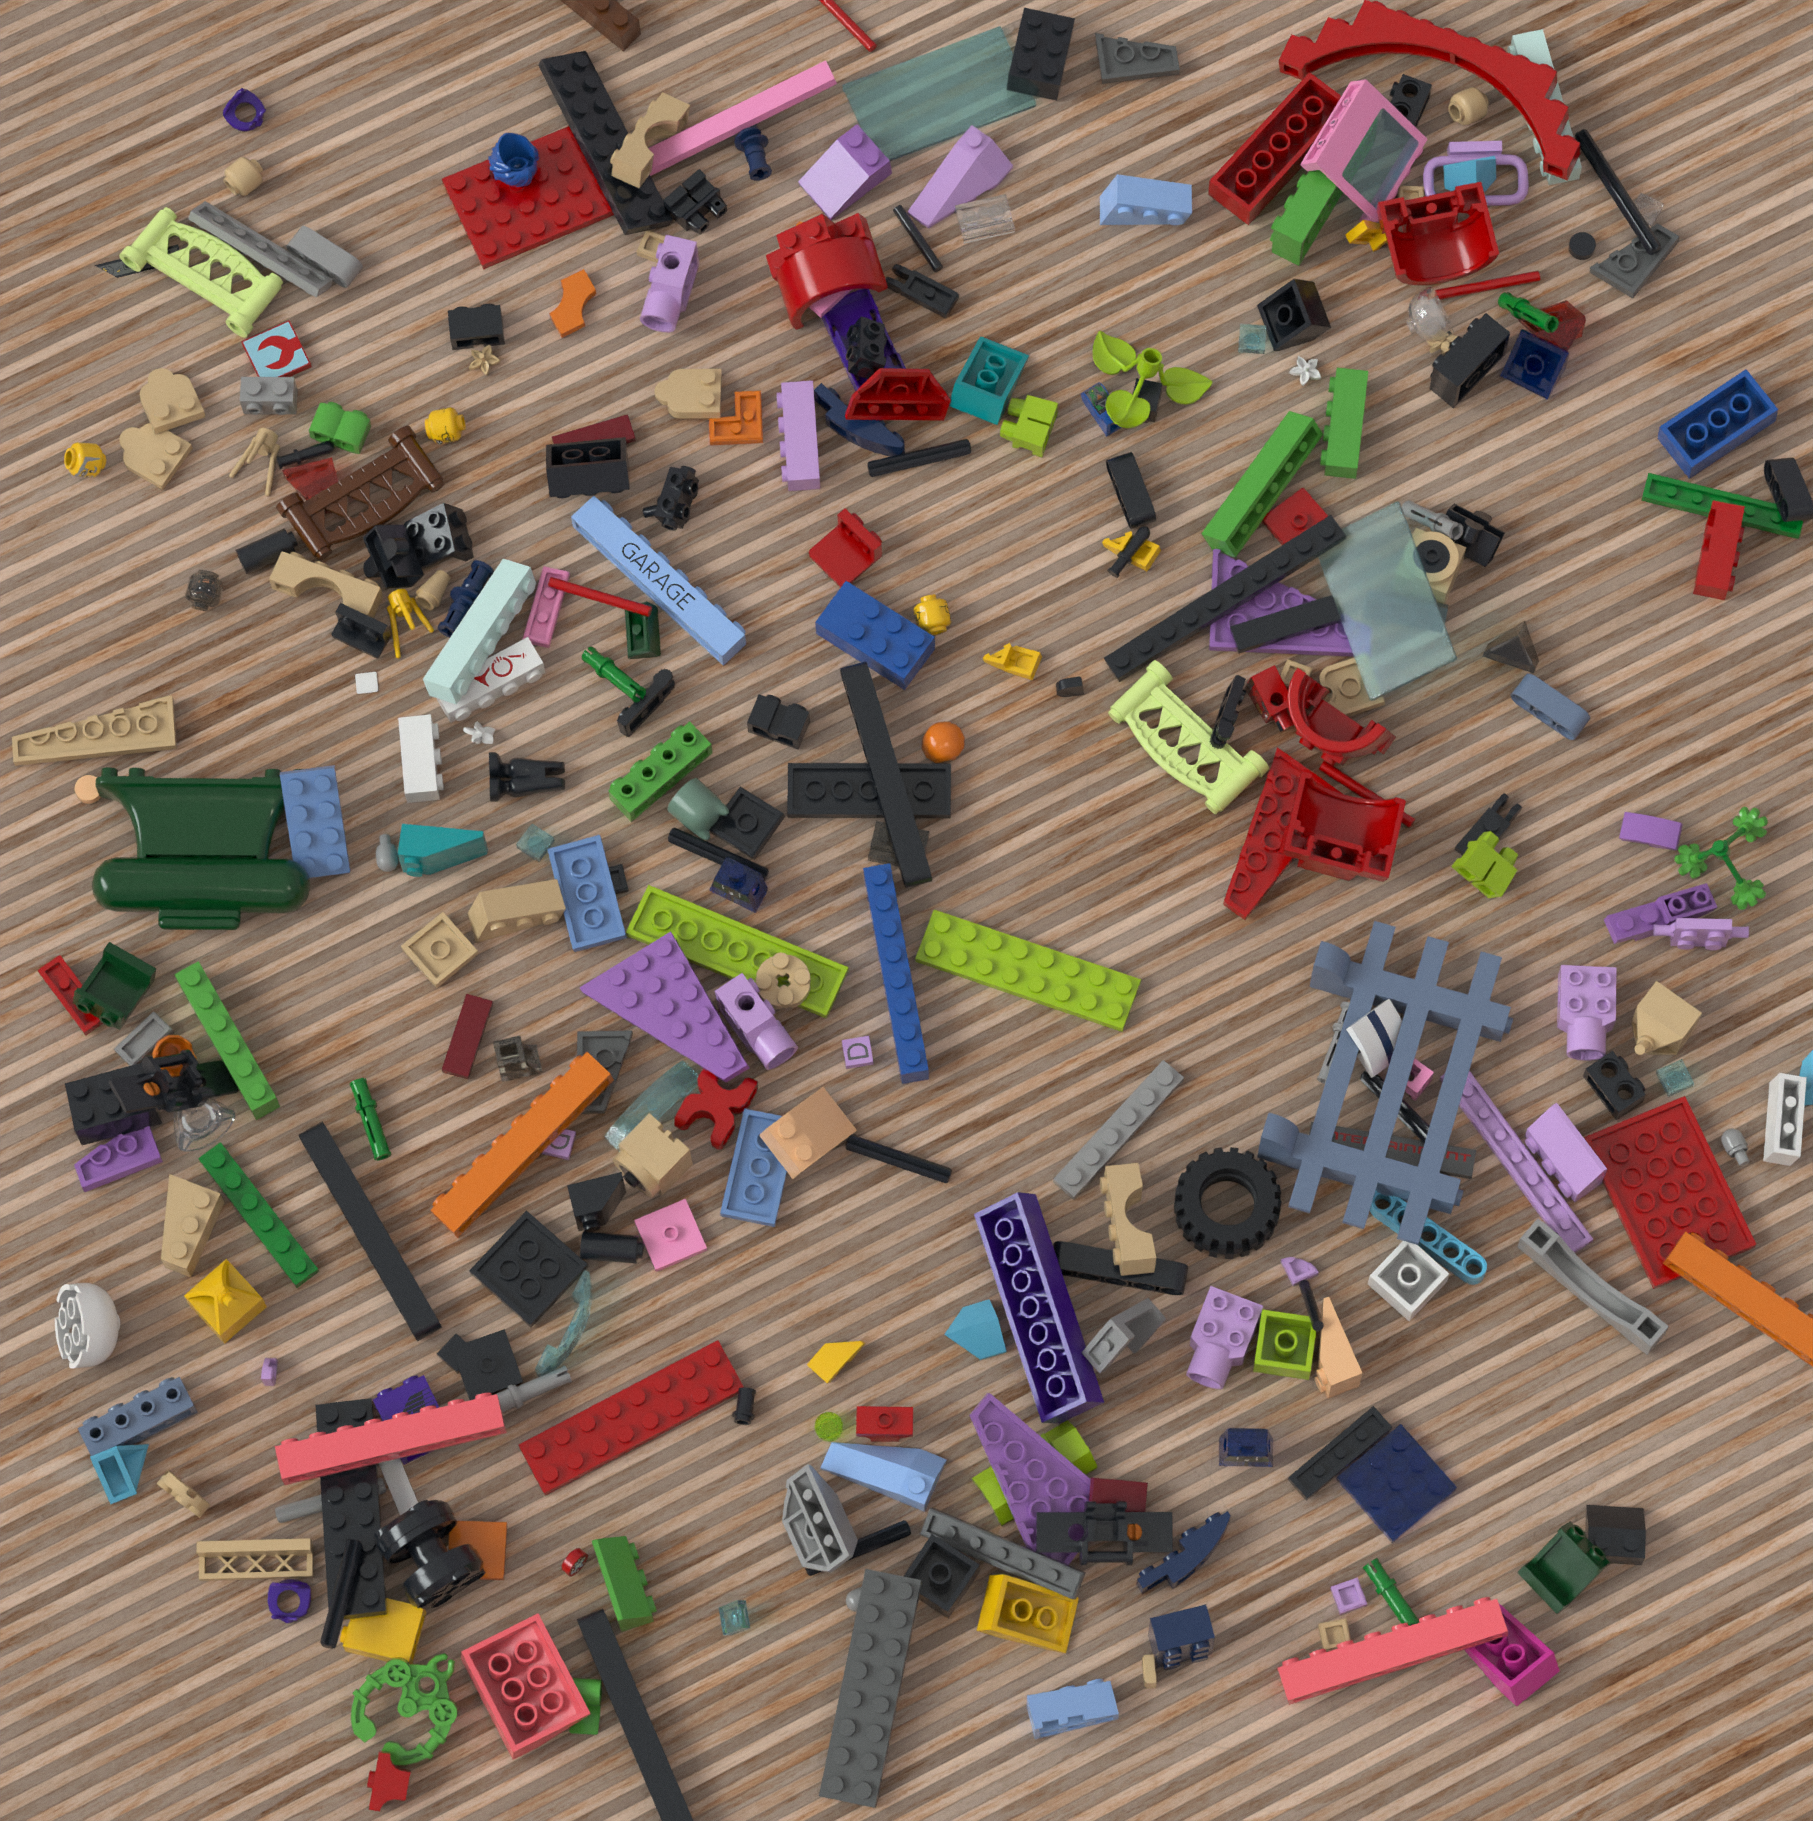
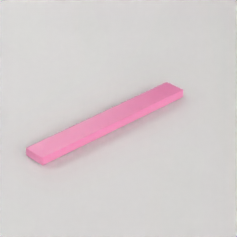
[648,61,837,176]

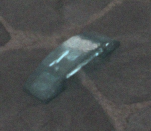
[604,1060,699,1152]
[535,1270,592,1377]

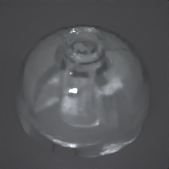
[1405,287,1454,341]

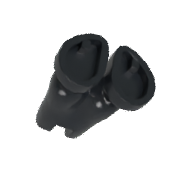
[489,752,565,802]

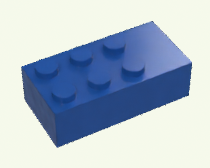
[1657,369,1778,479]
[815,581,935,690]

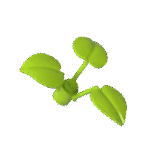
[1092,331,1212,428]

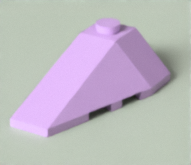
[907,125,1013,228]

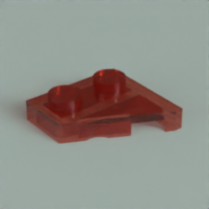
[282,457,338,514]

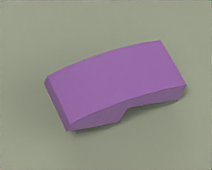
[1619,812,1683,851]

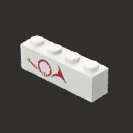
[436,637,545,723]

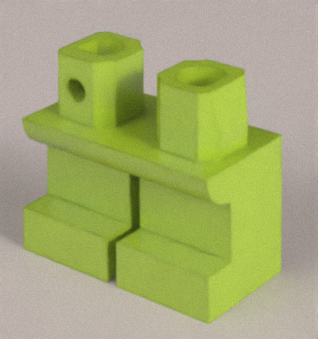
[1000,395,1058,458]
[1451,831,1518,898]

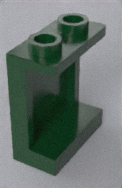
[73,942,156,1030]
[1517,1521,1610,1614]

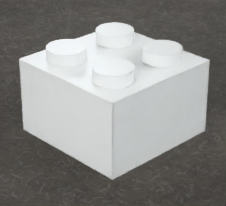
[1368,1241,1449,1321]

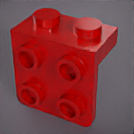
[809,508,882,588]

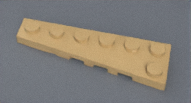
[12,696,177,766]

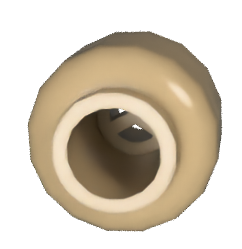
[1448,87,1489,126]
[223,157,263,196]

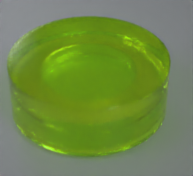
[815,1412,843,1442]

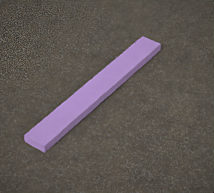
[1440,1071,1593,1253]

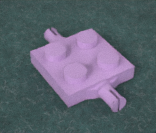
[1653,918,1749,950]

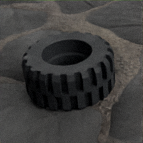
[1174,1147,1282,1259]

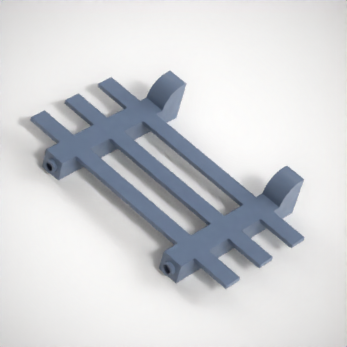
[1257,921,1513,1245]

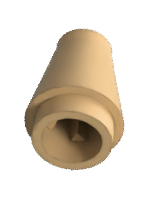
[415,570,450,610]

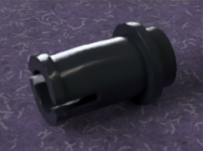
[732,1387,756,1425]

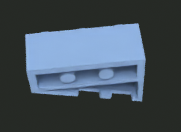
[1100,174,1192,225]
[1026,1679,1119,1739]

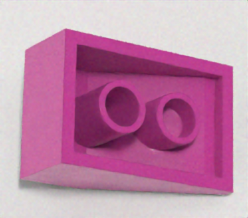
[1465,1604,1560,1706]

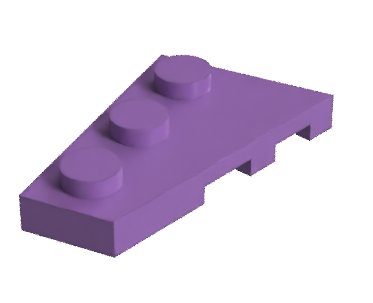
[74,1126,163,1192]

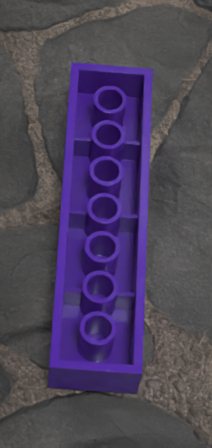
[974,1192,1105,1424]

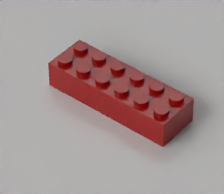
[1208,72,1342,225]

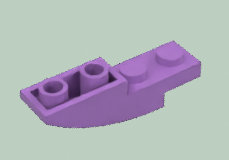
[1604,883,1718,944]

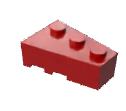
[1693,500,1745,600]

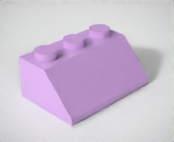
[1525,1103,1607,1202]

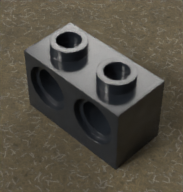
[1380,74,1432,139]
[1583,1051,1646,1120]

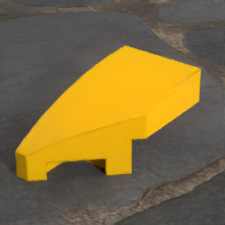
[1345,220,1387,252]
[1102,531,1161,572]
[983,643,1042,680]
[807,1341,866,1383]

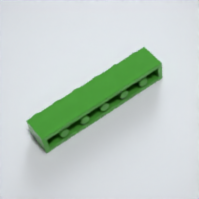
[1201,411,1323,558]
[174,961,280,1120]

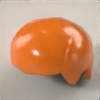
[921,721,965,763]
[152,1035,197,1077]

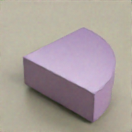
[1281,1257,1319,1286]
[261,1358,278,1386]

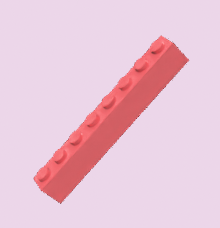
[275,1392,507,1485]
[1278,1597,1508,1705]

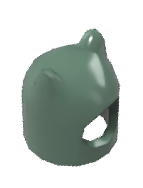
[667,778,729,841]

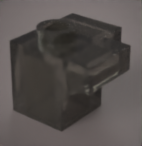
[493,1036,543,1082]

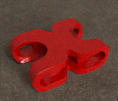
[674,1069,758,1150]

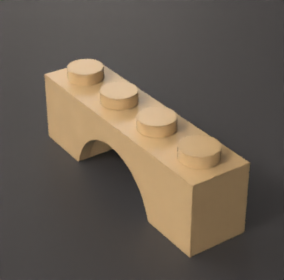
[610,92,690,188]
[269,551,383,618]
[1100,1163,1156,1276]

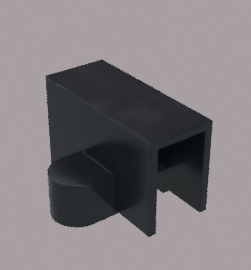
[1441,503,1505,567]
[363,525,424,588]

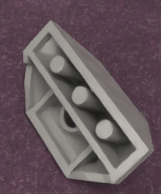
[782,1464,858,1573]

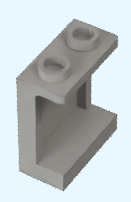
[1081,1298,1166,1373]

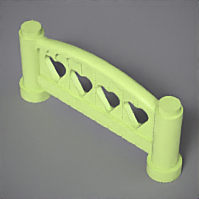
[119,207,283,338]
[1108,660,1270,814]

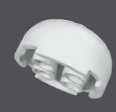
[55,1283,120,1369]

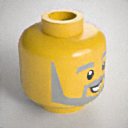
[64,442,106,478]

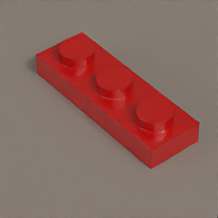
[37,955,103,1036]

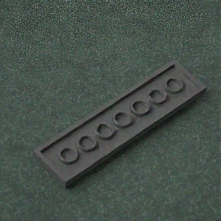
[819,1569,922,1808]

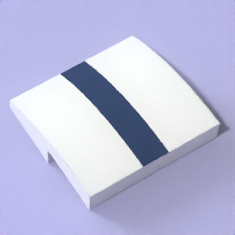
[1346,999,1402,1078]

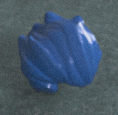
[488,133,539,187]

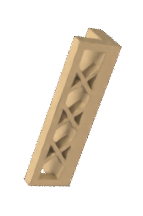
[196,1538,314,1581]

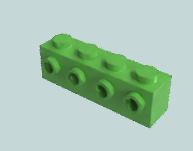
[608,721,713,822]

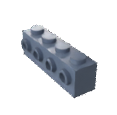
[78,1377,198,1456]

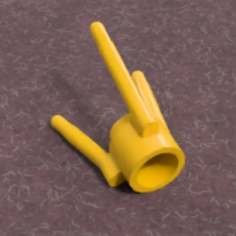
[386,589,434,658]

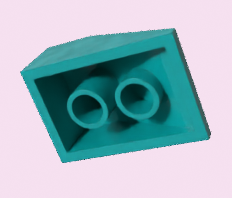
[949,336,1029,425]
[397,824,488,877]

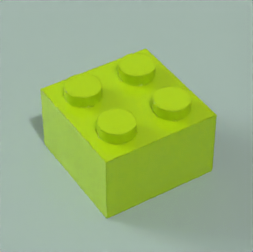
[1253,1309,1316,1380]

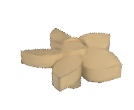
[1427,332,1458,354]
[469,345,500,376]

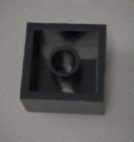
[904,1534,980,1619]

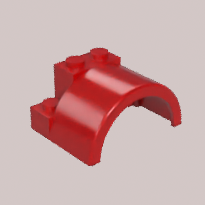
[1376,182,1499,285]
[766,213,888,330]
[1288,667,1396,766]
[1279,772,1406,882]

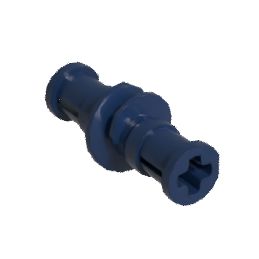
[734,124,772,181]
[437,560,494,638]

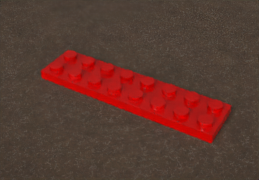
[518,1340,743,1496]

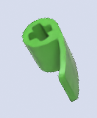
[569,1678,602,1735]

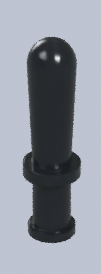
[276,441,335,469]
[1107,526,1150,578]

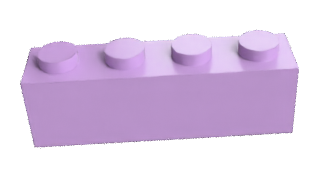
[777,381,820,491]

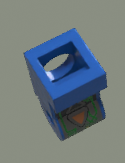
[1081,382,1122,437]

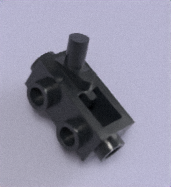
[643,466,699,531]

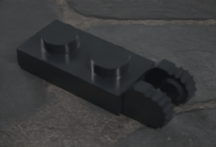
[885,264,959,319]
[617,668,675,737]
[1209,675,1246,749]
[1455,793,1523,856]

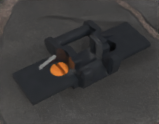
[109,1049,239,1113]
[1036,1501,1173,1566]

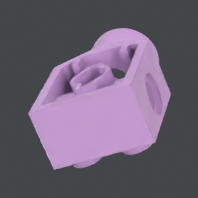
[640,235,699,333]
[1557,965,1616,1061]
[715,973,798,1070]
[1186,1286,1263,1389]

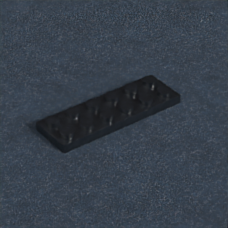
[787,763,951,818]

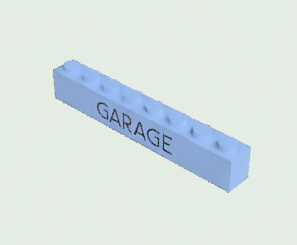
[571,496,746,666]

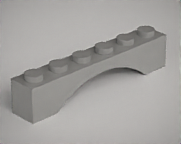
[1517,1218,1669,1355]

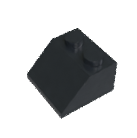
[1257,279,1331,351]
[567,1172,626,1232]
[1585,1505,1646,1565]

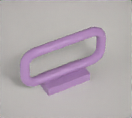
[1423,141,1529,206]

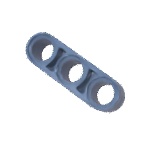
[1510,674,1590,740]

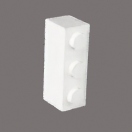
[398,714,444,803]
[1763,1073,1806,1166]

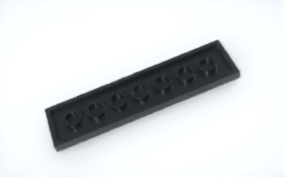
[538,51,673,235]
[315,1398,387,1620]

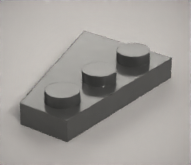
[1095,33,1180,84]
[1590,223,1679,298]
[577,1031,633,1114]

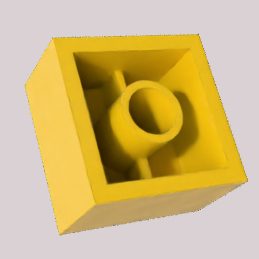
[184,1259,267,1344]

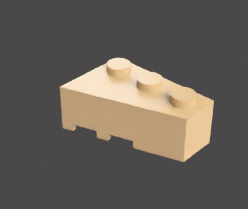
[468,879,566,943]
[161,1174,225,1277]

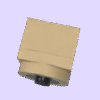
[1393,528,1466,604]
[612,1113,693,1198]

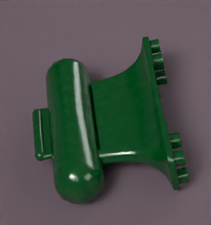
[92,767,310,930]

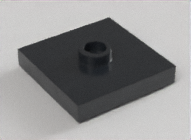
[709,786,785,860]
[451,1329,523,1401]

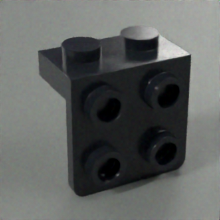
[404,503,474,570]

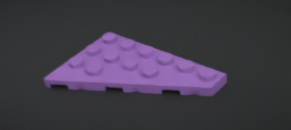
[1209,549,1372,657]
[580,931,749,1082]
[969,1393,1091,1565]

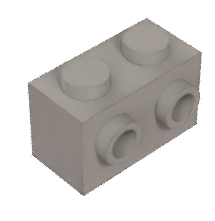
[240,377,298,415]

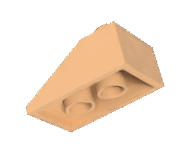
[759,1087,857,1179]
[1315,1297,1362,1399]

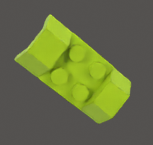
[972,1420,1098,1526]

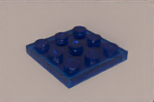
[1336,1424,1457,1543]

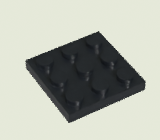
[469,1210,588,1327]

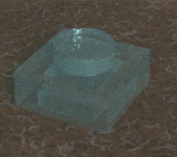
[1238,324,1267,354]
[516,824,555,862]
[1656,1059,1694,1097]
[719,1600,750,1636]

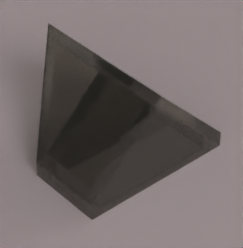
[1482,621,1539,673]

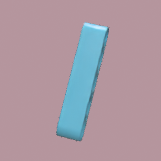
[1370,1191,1487,1285]

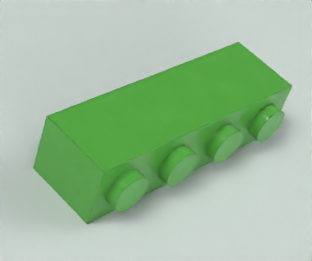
[1320,368,1368,479]

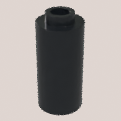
[235,528,298,574]
[580,1231,644,1264]

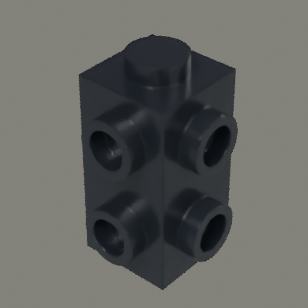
[846,316,887,379]

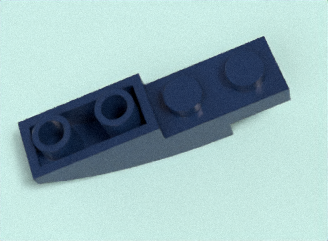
[814,383,905,456]
[1136,1511,1231,1594]

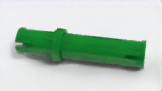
[1498,292,1559,333]
[582,646,646,702]
[349,1078,392,1161]
[1362,1558,1420,1626]

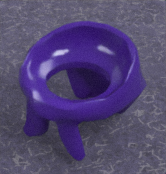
[223,88,266,131]
[268,1579,312,1623]

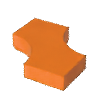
[549,269,597,338]

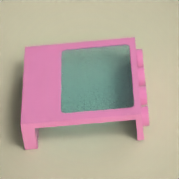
[1300,80,1427,222]

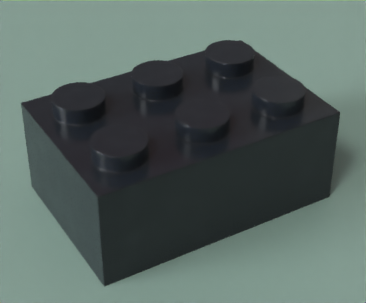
[1006,8,1075,101]
[1429,313,1510,409]
[546,437,630,499]
[65,1063,162,1146]

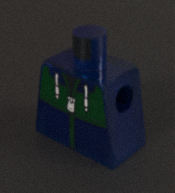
[710,857,768,913]
[1219,1428,1273,1467]

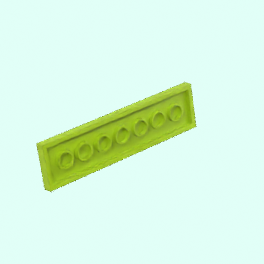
[626,885,849,1019]
[915,910,1141,1032]

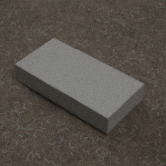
[114,1011,174,1066]

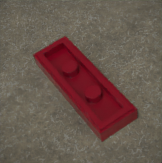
[552,414,636,444]
[442,994,493,1080]

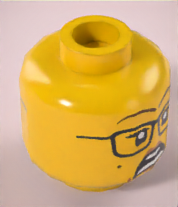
[425,407,466,444]
[913,594,951,635]

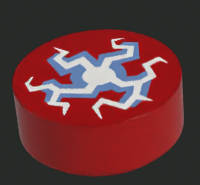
[561,1548,588,1577]

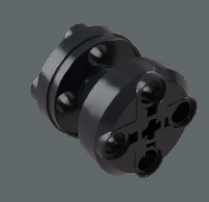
[374,1500,486,1609]

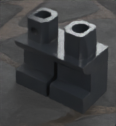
[663,169,727,235]

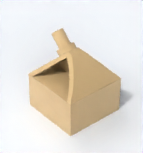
[1631,981,1702,1055]

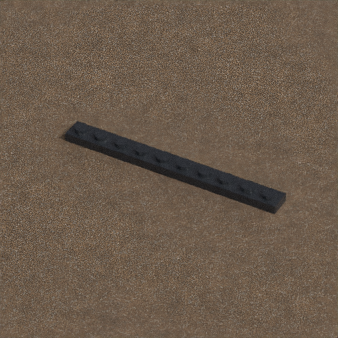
[1104,515,1346,682]

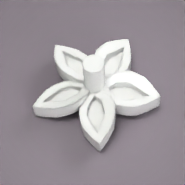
[1289,356,1321,386]
[463,721,495,744]

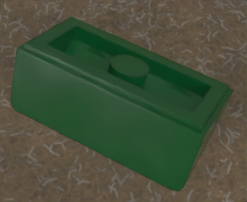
[625,601,661,659]

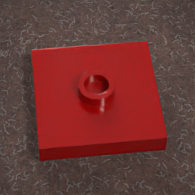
[1261,487,1328,545]

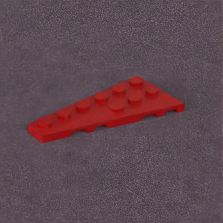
[1223,747,1343,920]

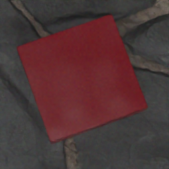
[1089,1477,1148,1512]

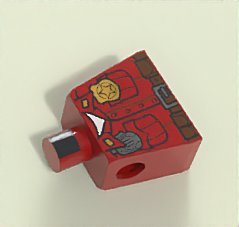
[1245,665,1294,732]

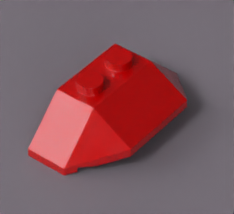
[845,368,951,421]

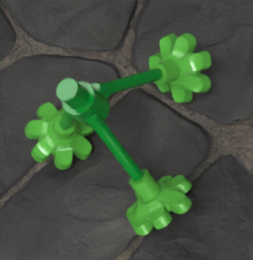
[1675,807,1768,910]

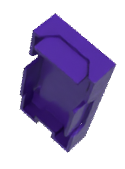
[822,289,906,391]

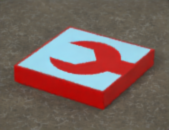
[241,320,312,377]

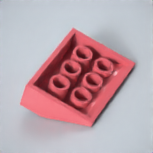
[461,1614,591,1760]

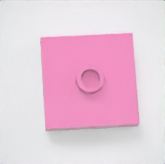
[634,1199,708,1272]

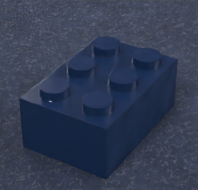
[1148,1604,1215,1670]

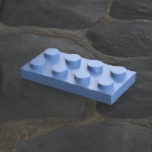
[280,765,350,878]
[547,835,627,952]
[720,1108,787,1227]

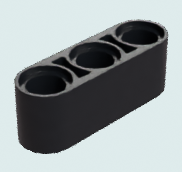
[1106,452,1156,529]
[1764,457,1813,522]

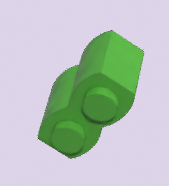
[309,402,371,454]

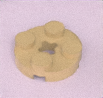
[756,953,811,1009]
[157,1470,210,1518]

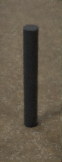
[893,205,943,272]
[1299,1280,1324,1331]

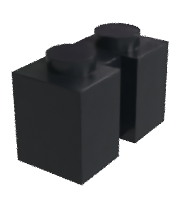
[448,304,505,350]
[747,694,810,750]

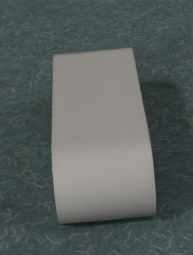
[286,226,363,288]

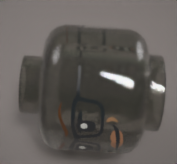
[185,570,224,611]

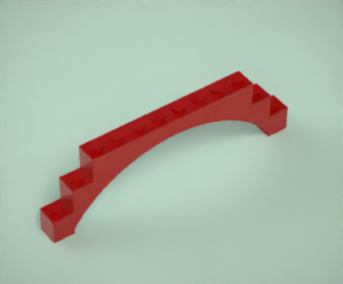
[1278,0,1580,181]

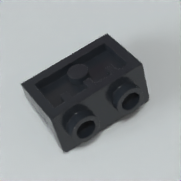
[331,603,391,659]

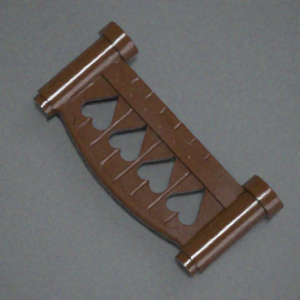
[276,426,444,560]

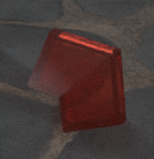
[1518,300,1586,353]

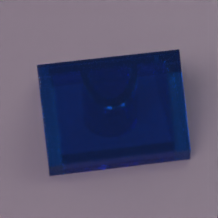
[1500,329,1569,399]

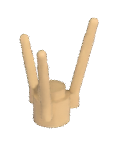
[229,428,280,496]

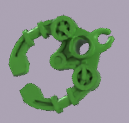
[351,1653,458,1765]

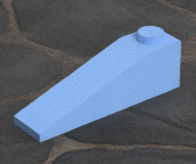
[821,1442,947,1512]

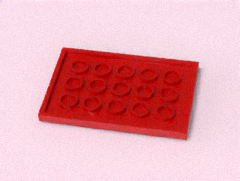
[442,126,614,270]
[1584,1096,1756,1289]

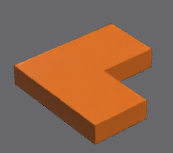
[709,391,763,446]
[449,1521,508,1580]

